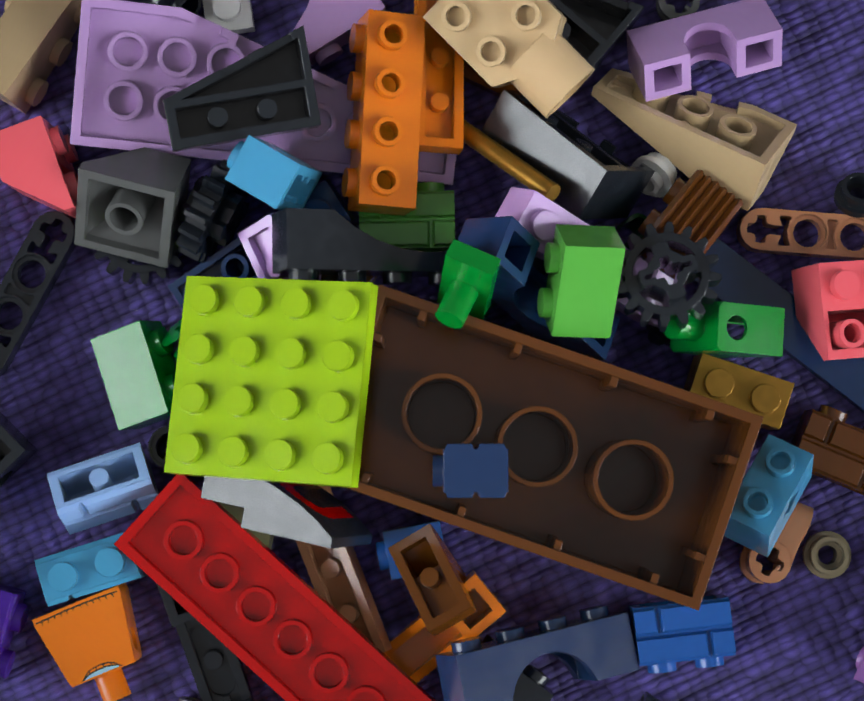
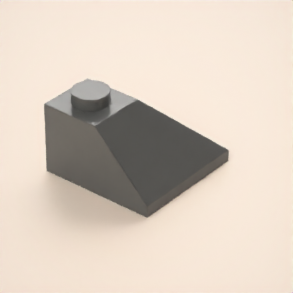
[74,147,192,268]

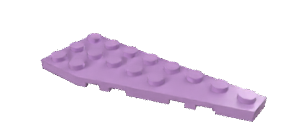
[70,0,456,185]

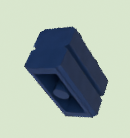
[433,444,509,498]

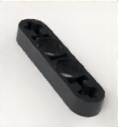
[0,211,76,376]

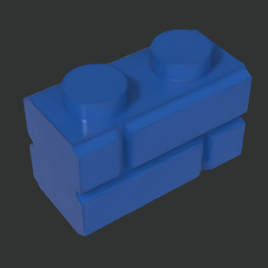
[628,594,736,673]

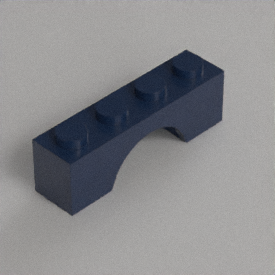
[458,216,620,360]
[435,605,639,701]

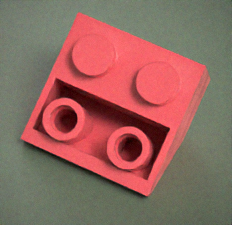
[0,115,79,219]
[791,260,864,361]

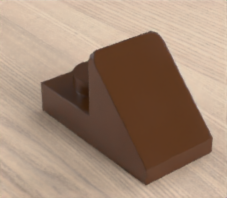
[388,523,477,636]

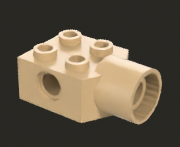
[423,0,595,118]

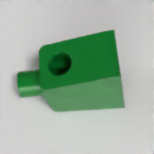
[664,301,785,358]

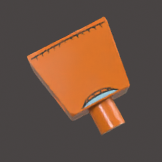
[32,583,142,701]

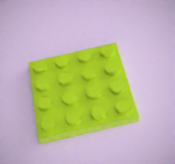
[164,276,378,488]

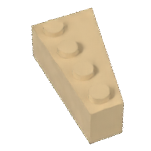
[0,0,82,114]

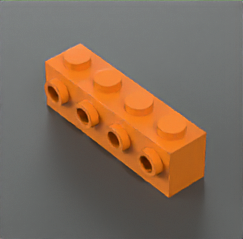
[342,9,425,216]

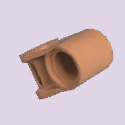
[739,502,813,584]

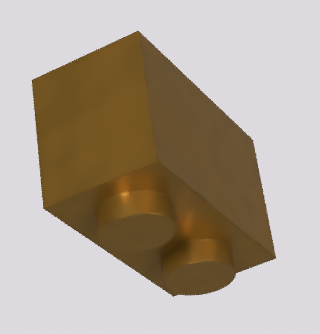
[684,353,795,430]

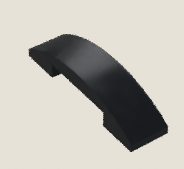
[157,584,254,701]

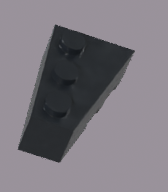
[549,0,644,91]
[163,25,321,152]
[481,90,655,220]

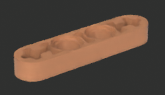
[736,208,864,260]

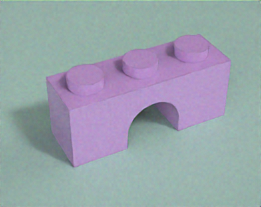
[626,0,783,102]

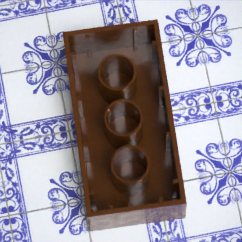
[345,284,764,611]

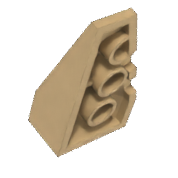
[591,68,797,211]

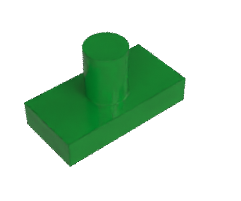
[435,239,501,329]

